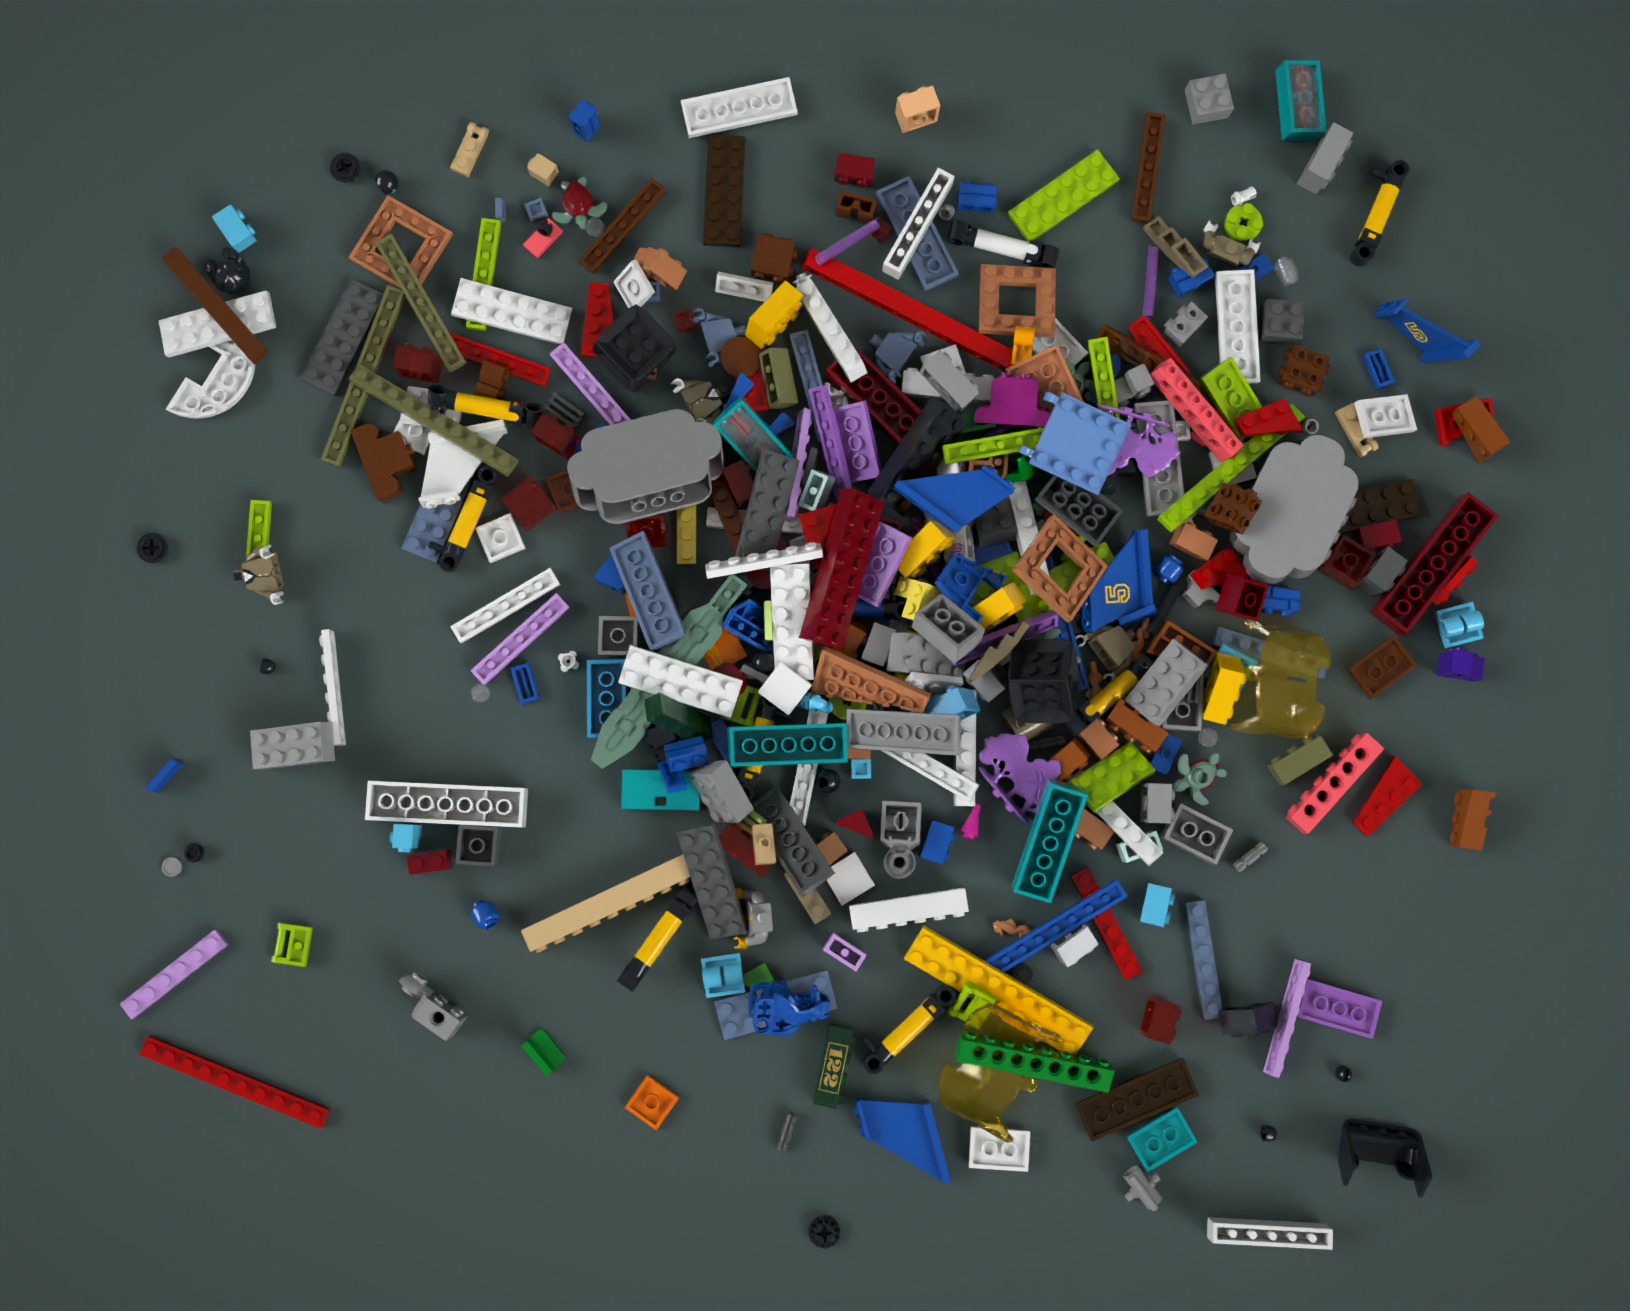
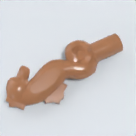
[1131,618,1151,663]
[1085,661,1103,700]
[992,918,1032,938]

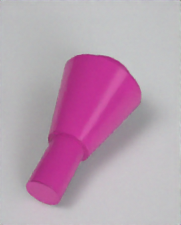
[959,803,981,840]

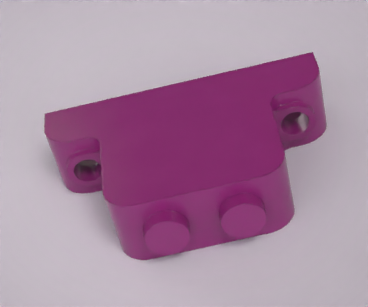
[974,373,1051,426]

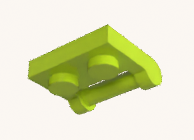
[720,685,763,726]
[271,922,313,967]
[947,981,997,1028]

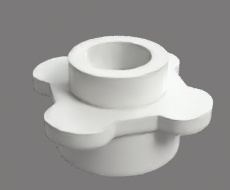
[793,273,812,287]
[558,651,579,672]

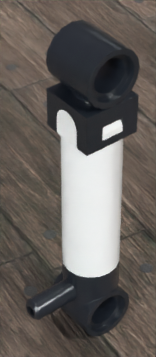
[947,220,1059,269]

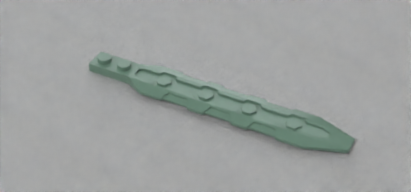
[591,574,747,769]

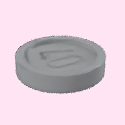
[162,857,182,877]

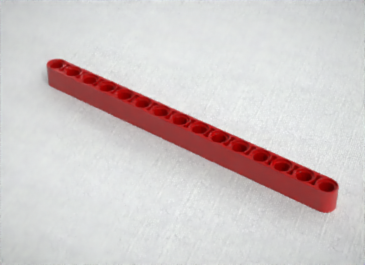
[801,248,1013,373]

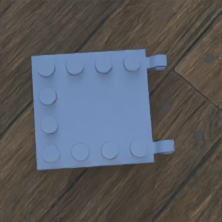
[1018,392,1131,495]

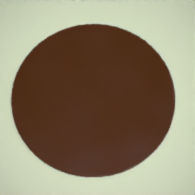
[720,337,760,377]

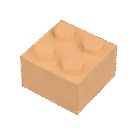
[895,85,940,133]

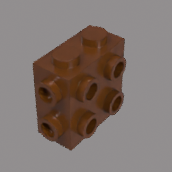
[751,233,798,284]
[1277,344,1330,397]
[1204,483,1262,535]

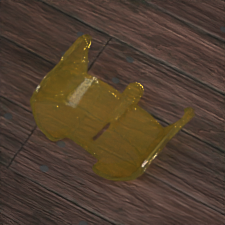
[1230,619,1331,739]
[938,1003,1062,1143]

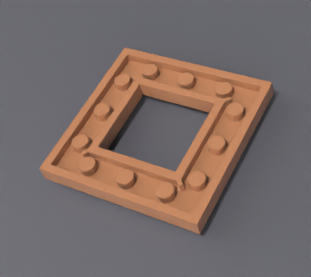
[348,195,453,290]
[978,264,1056,338]
[1012,514,1108,622]

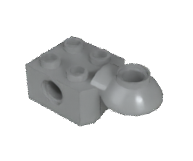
[880,801,922,879]
[399,972,467,1041]

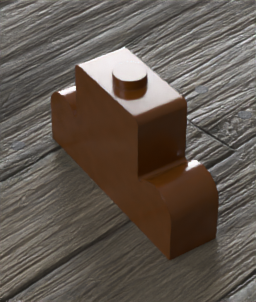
[350,423,417,503]

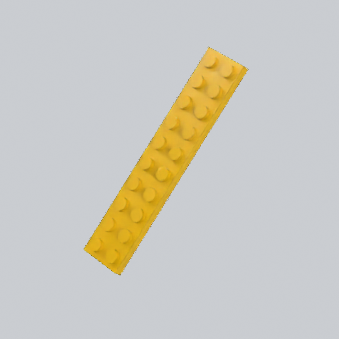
[904,925,1093,1056]

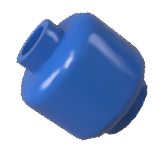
[1155,554,1184,583]
[470,900,500,930]

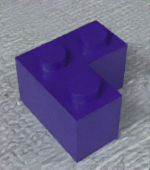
[1437,647,1485,682]

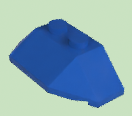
[722,598,774,656]

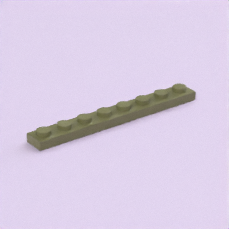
[375,233,467,373]

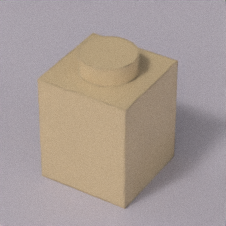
[527,153,559,187]

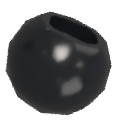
[374,170,399,195]
[752,651,775,674]
[816,769,840,793]

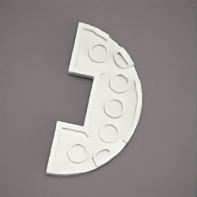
[166,340,255,419]

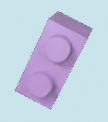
[823,932,867,971]

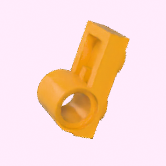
[1011,326,1035,365]

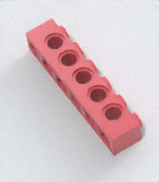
[1150,358,1243,462]
[1286,733,1384,834]

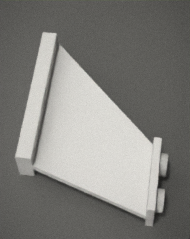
[419,420,508,508]

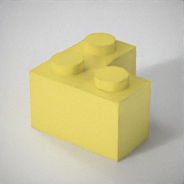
[894,576,941,621]

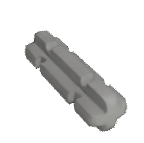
[1233,842,1268,872]

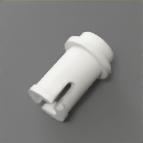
[1231,186,1257,206]

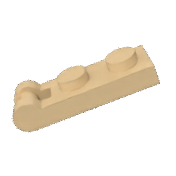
[450,122,489,177]
[1335,403,1378,458]

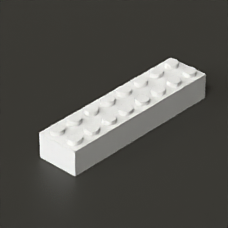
[365,781,528,827]

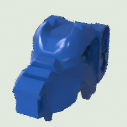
[748,980,830,1037]

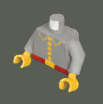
[733,888,773,949]

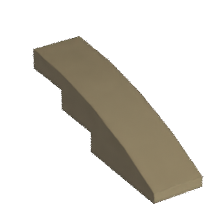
[1143,216,1208,278]
[967,621,1030,683]

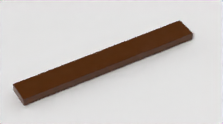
[161,246,269,365]

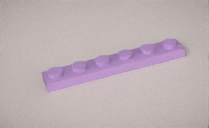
[550,342,631,425]
[784,408,812,521]
[470,593,570,685]
[120,929,229,1019]
[1263,959,1311,1078]

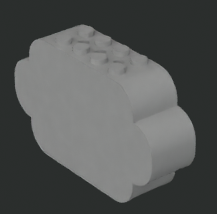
[567,409,724,524]
[1230,435,1358,585]

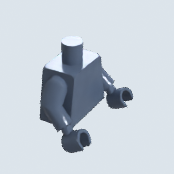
[692,308,746,367]
[869,332,928,384]

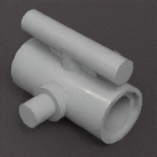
[1123,1165,1162,1211]

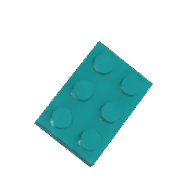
[1126,1106,1198,1173]

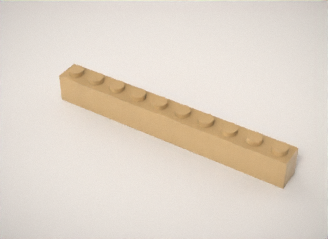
[521,855,690,953]

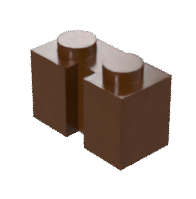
[835,190,877,224]
[473,358,511,400]

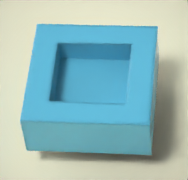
[851,759,871,779]

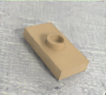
[752,824,776,865]

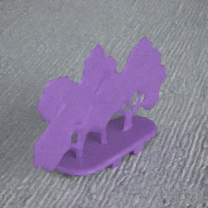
[1097,404,1181,478]
[978,733,1061,826]

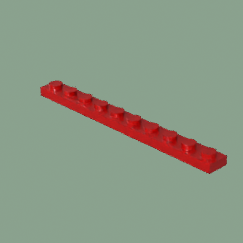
[139,1035,330,1129]

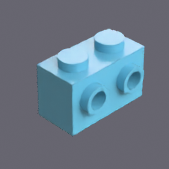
[212,204,257,253]
[390,824,422,852]
[1140,883,1175,928]

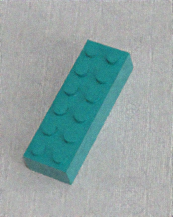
[727,723,848,767]
[1012,777,1088,903]

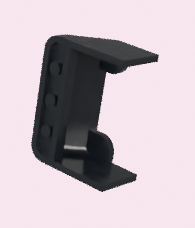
[1338,1119,1433,1198]

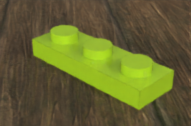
[246,500,272,556]

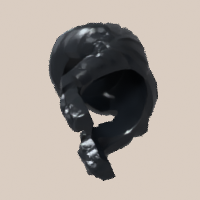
[205,247,250,294]

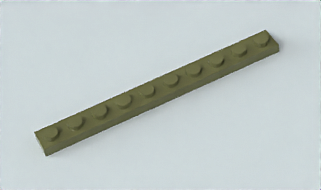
[321,285,406,468]
[348,364,519,477]

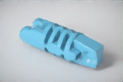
[797,692,833,713]

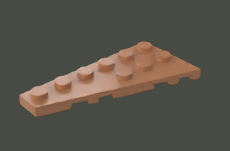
[1005,344,1085,413]
[810,646,931,713]

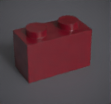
[835,153,875,188]
[1353,520,1402,554]
[407,849,453,875]

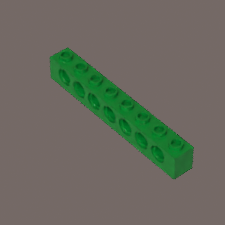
[954,1031,1115,1093]

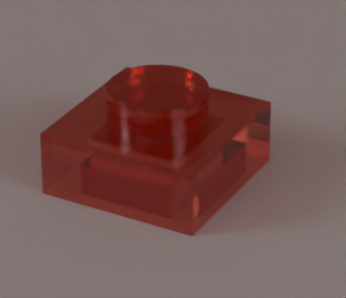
[870,216,893,244]
[673,308,697,333]

